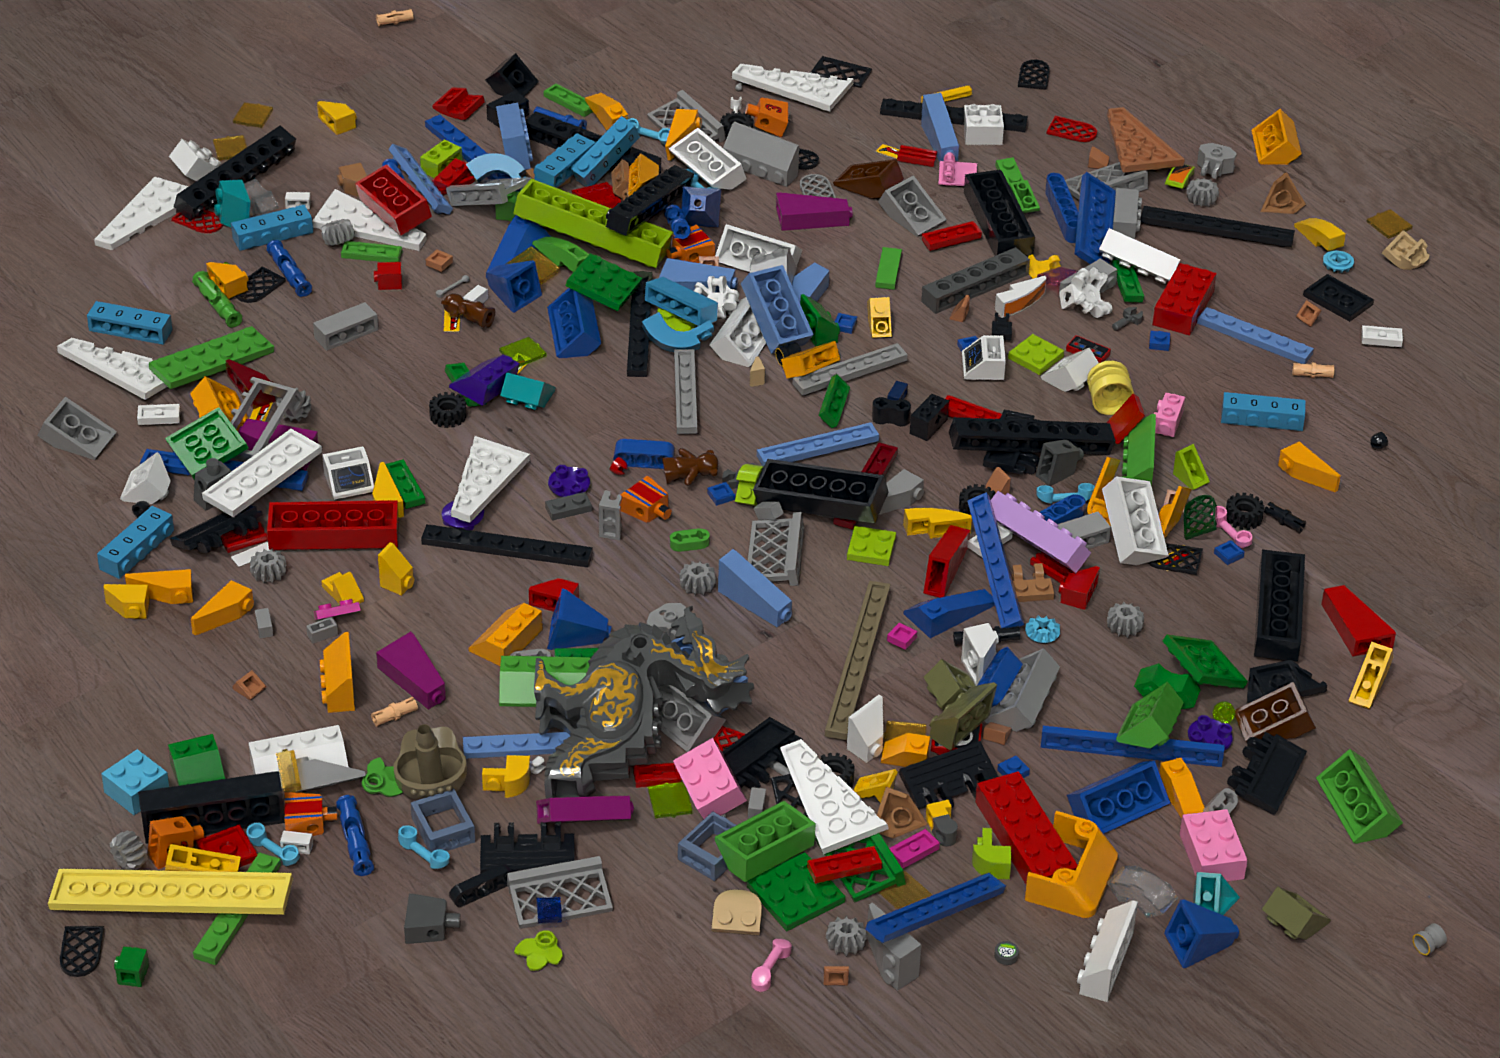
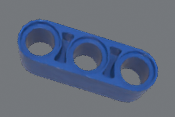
[613,439,675,469]
[1039,494,1085,524]
[978,647,1023,707]

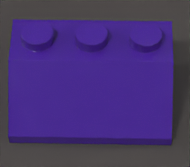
[449,355,520,406]

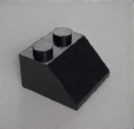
[485,53,539,96]

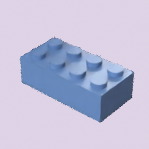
[496,103,533,170]
[741,265,813,354]

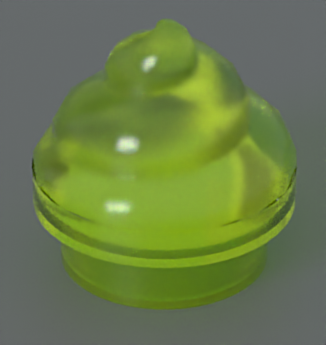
[1213,701,1235,723]

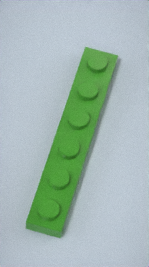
[193,852,281,965]

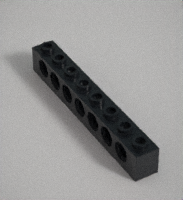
[525,111,661,175]
[174,125,296,221]
[606,165,694,236]
[949,417,1116,455]

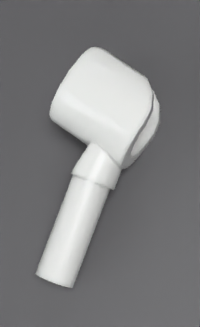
[731,97,742,113]
[530,756,545,774]

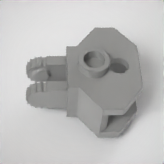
[1197,143,1237,179]
[646,603,686,641]

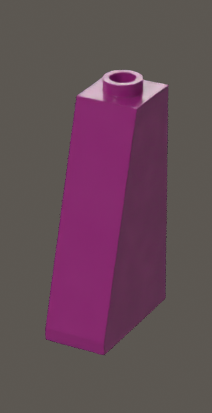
[776,192,853,231]
[238,418,318,471]
[376,631,446,710]
[536,795,633,824]

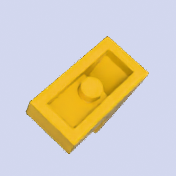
[321,571,364,604]
[853,769,898,804]

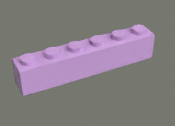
[991,491,1091,573]

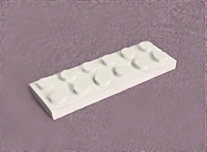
[202,429,322,517]

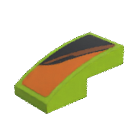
[1165,164,1195,189]

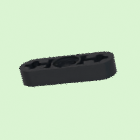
[449,864,513,907]

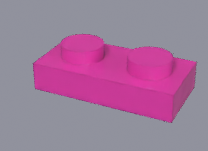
[313,599,361,620]
[889,829,940,869]

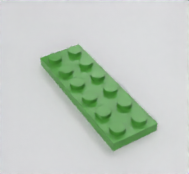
[149,326,274,389]

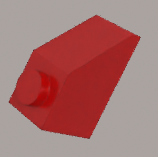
[1058,566,1100,610]
[529,578,579,612]

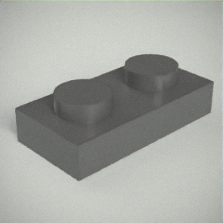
[545,492,592,521]

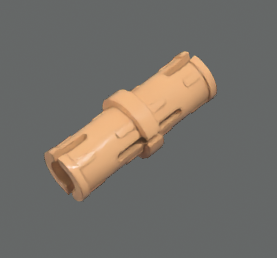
[376,9,414,26]
[1292,362,1334,378]
[371,697,418,726]

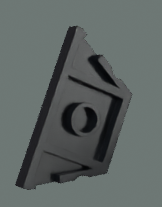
[1247,660,1328,704]

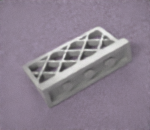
[647,90,726,143]
[1065,162,1148,200]
[446,177,532,206]
[748,512,804,586]
[507,856,613,929]

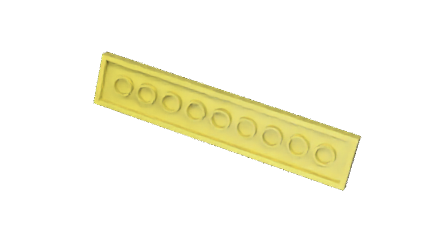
[48,869,293,915]

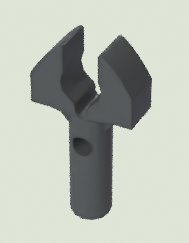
[1112,307,1143,331]
[722,463,755,489]

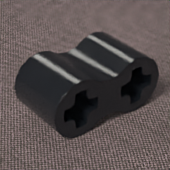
[872,397,911,427]

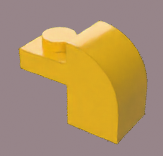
[482,755,530,798]

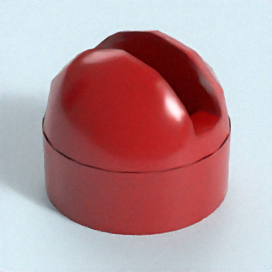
[610,457,628,475]

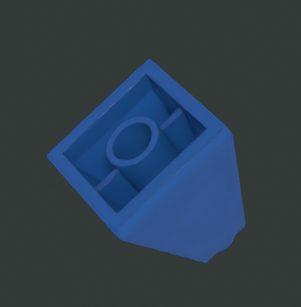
[681,187,721,228]
[486,260,542,313]
[547,589,611,650]
[1164,899,1239,968]

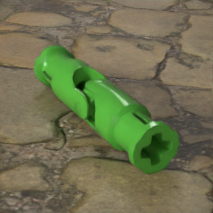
[192,271,242,328]

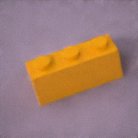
[1251,109,1302,165]
[190,376,249,431]
[468,603,543,666]
[319,632,355,713]

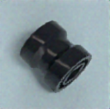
[775,342,801,367]

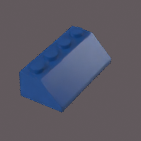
[547,288,601,358]
[1067,760,1170,834]

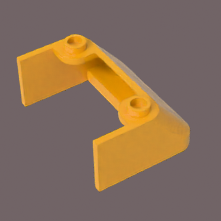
[1087,457,1192,539]
[1025,811,1118,918]

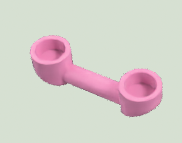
[1210,506,1252,548]
[751,939,792,992]

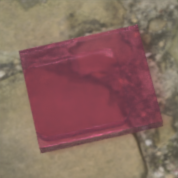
[1037,267,1078,286]

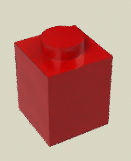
[374,262,402,290]

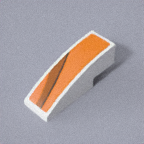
[995,276,1047,318]

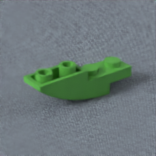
[995,157,1040,213]
[532,237,589,272]

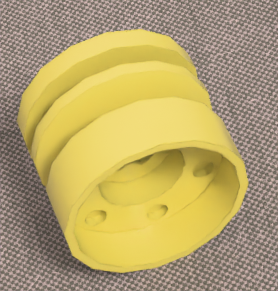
[1087,361,1134,415]

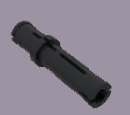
[953,626,1020,646]

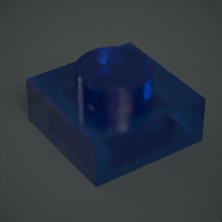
[536,897,562,923]

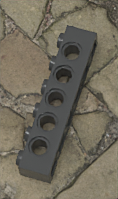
[921,248,1030,314]

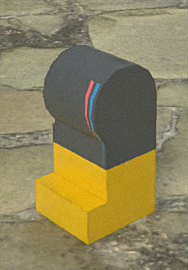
[926,800,958,846]

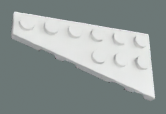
[732,64,854,112]
[94,177,188,250]
[312,189,427,251]
[57,338,168,400]
[451,436,530,523]
[780,739,889,854]

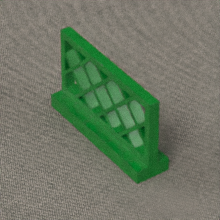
[815,833,906,903]

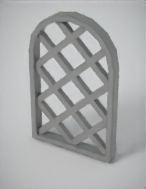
[800,174,836,198]

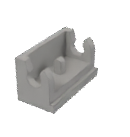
[599,490,622,540]

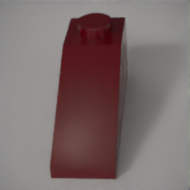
[226,359,276,409]

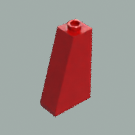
[923,525,971,598]
[1321,585,1396,657]

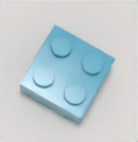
[101,749,169,815]

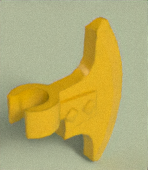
[1028,255,1061,279]

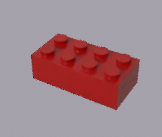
[355,165,432,236]
[1152,263,1217,336]

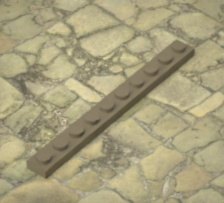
[825,580,891,740]

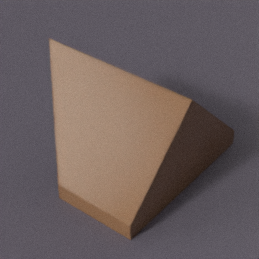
[1260,172,1306,214]
[877,787,928,838]

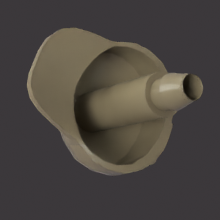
[394,724,468,800]

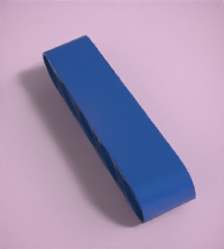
[1045,173,1078,243]

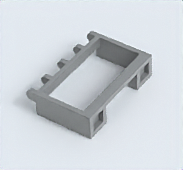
[231,377,305,462]

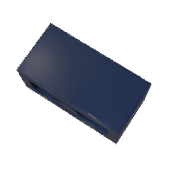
[887,381,908,400]

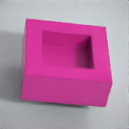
[887,623,918,650]

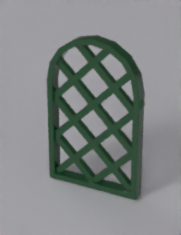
[1184,495,1217,540]

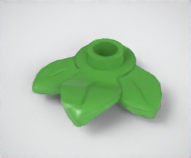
[362,757,403,797]

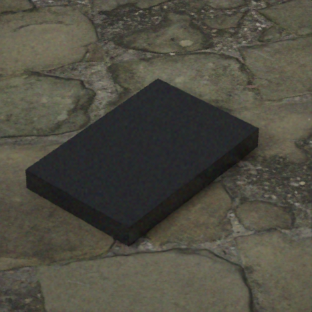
[1303,274,1374,322]

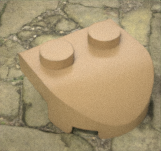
[1382,230,1430,270]
[712,890,762,935]

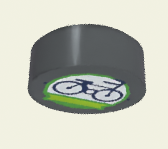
[994,941,1019,965]

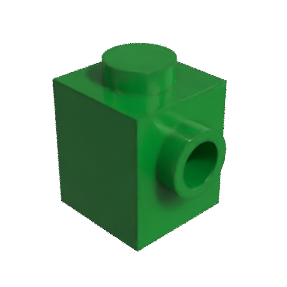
[114,946,149,987]

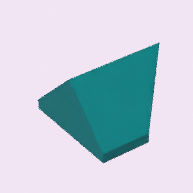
[1193,872,1240,915]

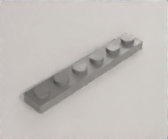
[793,343,908,396]
[674,349,697,434]

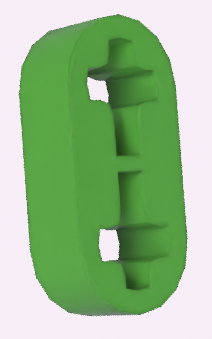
[670,528,710,552]

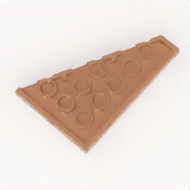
[1107,107,1185,173]

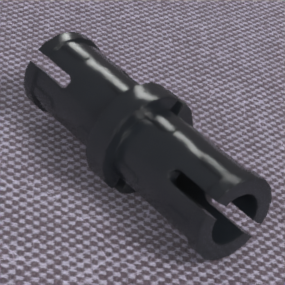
[1264,502,1306,533]

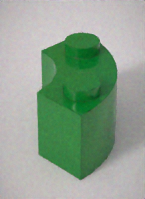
[1134,663,1201,710]

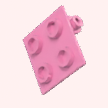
[938,152,977,186]

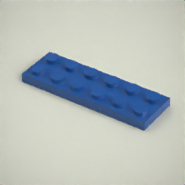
[1075,172,1116,264]

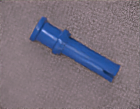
[534,106,587,130]

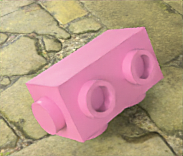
[1154,393,1185,437]

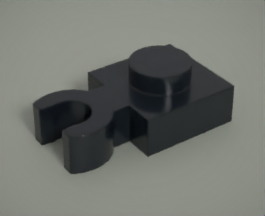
[992,312,1012,340]

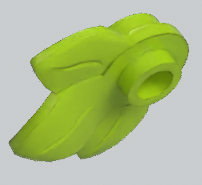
[514,930,562,971]

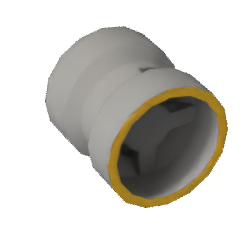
[1413,923,1447,955]

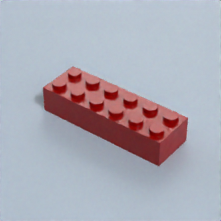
[267,500,399,550]
[975,771,1078,884]

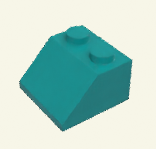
[214,180,251,228]
[500,373,556,410]

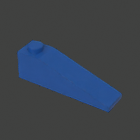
[487,215,551,271]
[903,589,995,639]

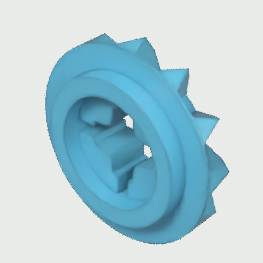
[1323,251,1354,273]
[1025,615,1060,643]

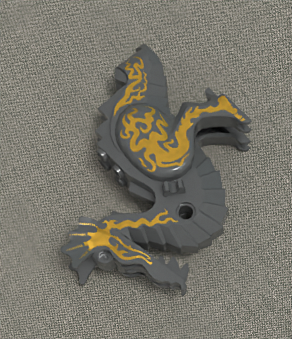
[534,606,754,799]

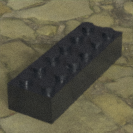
[964,170,1035,256]
[753,459,889,523]
[1254,549,1305,662]
[138,771,285,844]

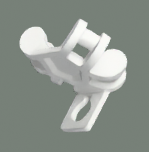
[1059,267,1112,318]
[694,276,740,323]

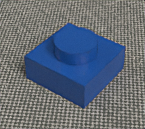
[1149,331,1170,351]
[997,756,1030,778]

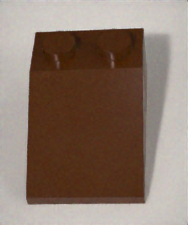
[833,159,904,199]
[1233,682,1316,743]

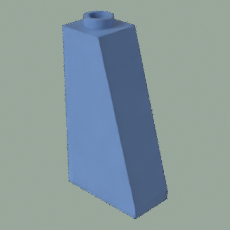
[921,93,959,162]
[659,258,738,297]
[792,262,829,303]
[718,549,792,627]

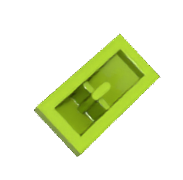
[1173,444,1210,490]

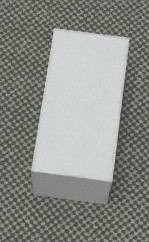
[285,192,311,209]
[463,285,488,303]
[280,831,313,854]

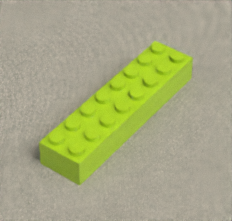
[513,179,673,268]

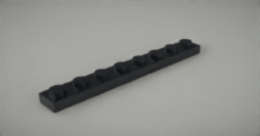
[880,98,1028,132]
[1140,206,1295,248]
[627,271,653,377]
[421,524,593,568]

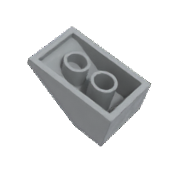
[878,175,947,237]
[750,248,797,284]
[37,397,117,460]
[867,903,921,991]

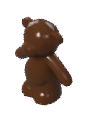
[441,293,496,328]
[662,448,719,486]

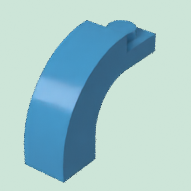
[466,153,526,190]
[642,312,714,353]

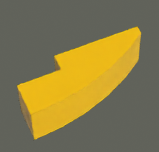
[1294,218,1346,251]
[903,508,972,539]

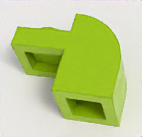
[735,464,764,506]
[972,828,1011,880]

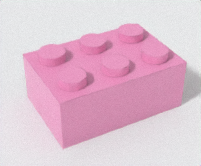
[673,738,747,819]
[1180,809,1247,881]

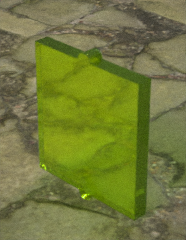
[499,337,547,367]
[648,782,692,819]

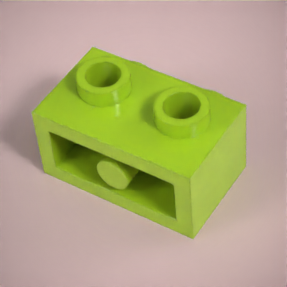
[420,139,462,178]

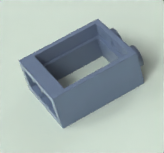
[411,789,475,853]
[678,811,736,881]

